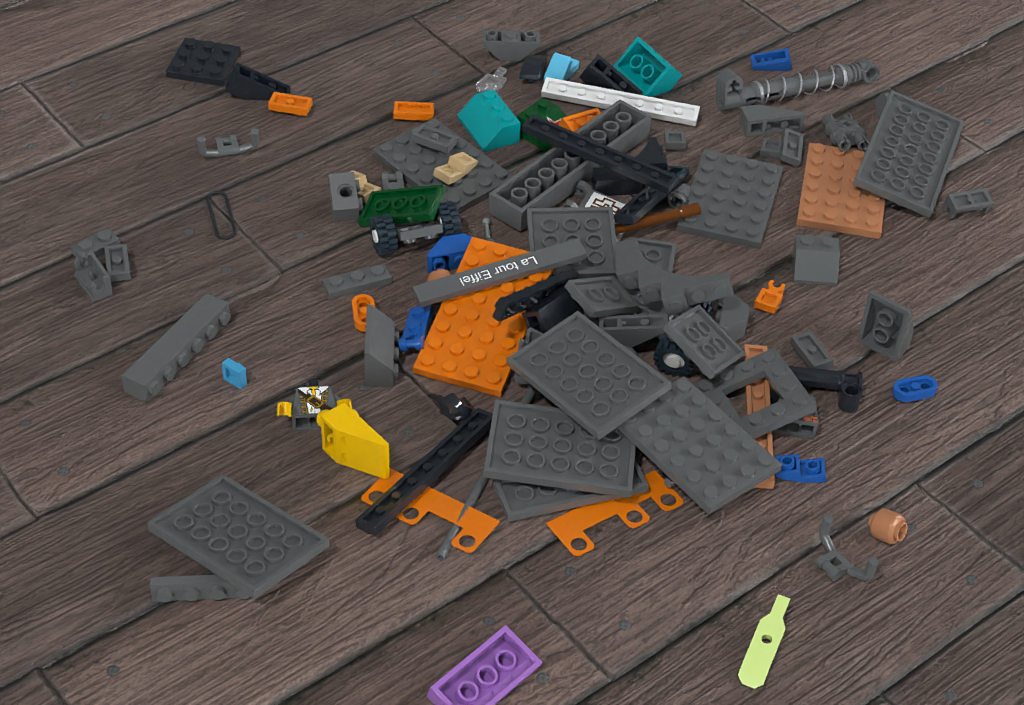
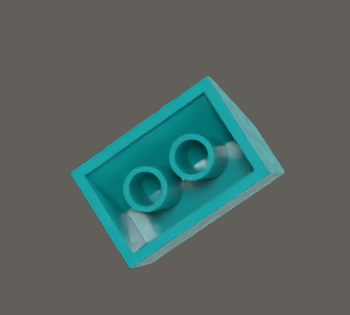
[613,36,683,97]
[457,89,521,152]

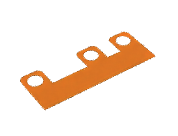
[361,468,501,553]
[546,470,683,556]

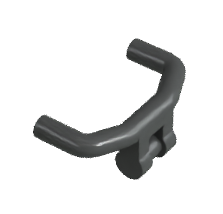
[197,128,259,157]
[815,515,879,581]

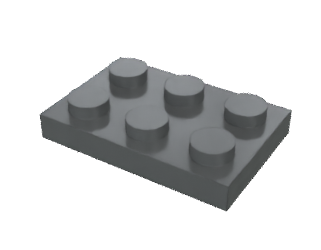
[565,276,640,318]

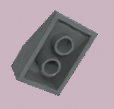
[857,290,913,362]

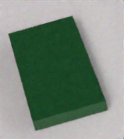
[357,184,446,227]

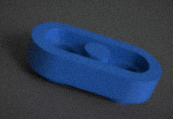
[892,375,938,402]

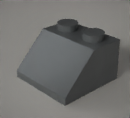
[792,235,840,286]

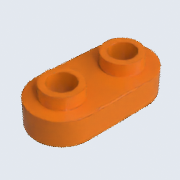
[352,294,375,332]

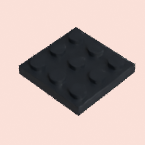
[166,38,241,87]

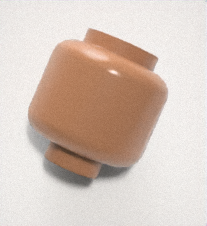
[868,508,908,544]

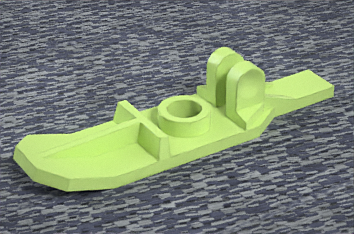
[738,594,790,689]

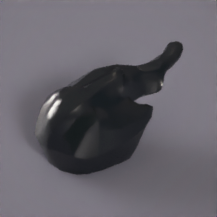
[427,393,473,421]

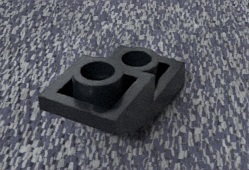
[519,55,547,82]

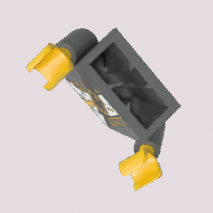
[277,379,352,431]

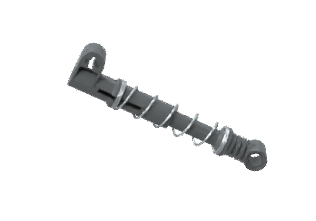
[716,58,880,111]

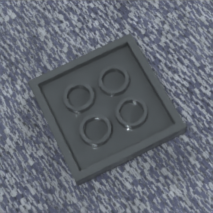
[662,305,746,380]

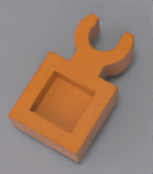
[754,280,785,314]

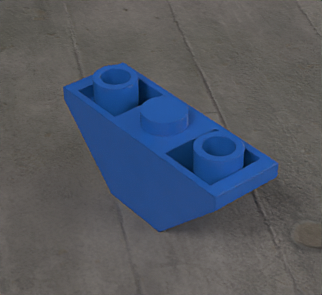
[427,233,472,273]

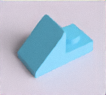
[544,52,580,81]

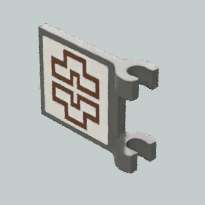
[564,180,627,224]

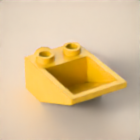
[316,403,390,479]

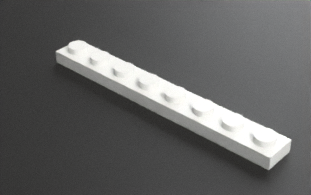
[541,77,700,126]

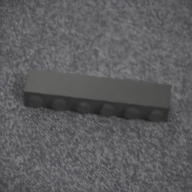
[122,293,231,402]

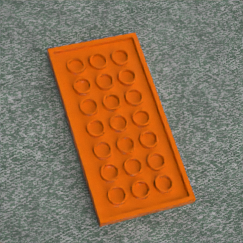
[413,237,554,397]

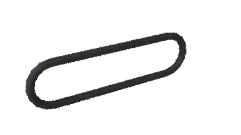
[206,191,236,239]

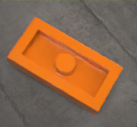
[268,92,313,116]

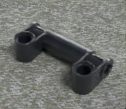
[769,365,863,413]

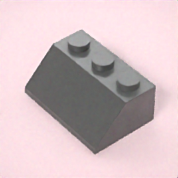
[364,305,399,387]

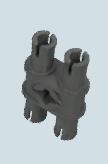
[821,113,870,151]

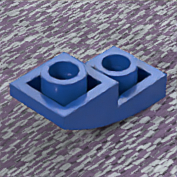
[775,454,827,483]

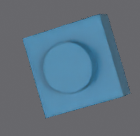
[222,358,247,389]

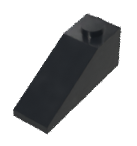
[579,54,643,95]
[225,62,291,100]

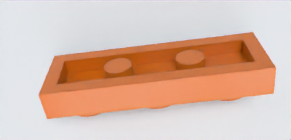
[558,108,601,132]

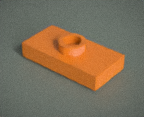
[393,101,434,121]

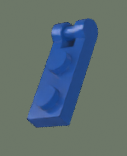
[399,305,434,352]

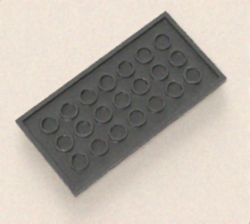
[852,90,965,218]

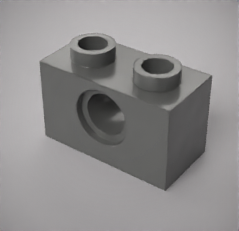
[328,172,363,221]

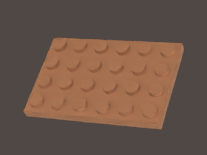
[796,143,885,239]

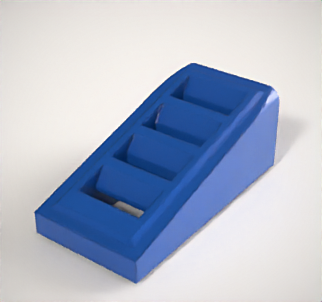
[750,48,792,71]

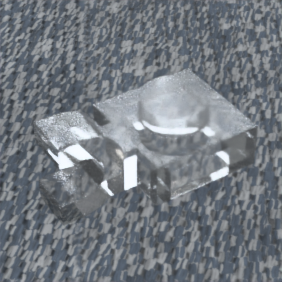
[476,66,507,93]

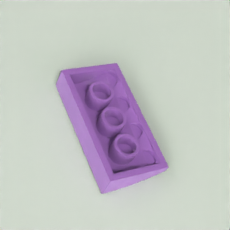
[426,625,543,705]

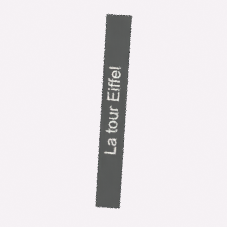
[412,238,587,308]

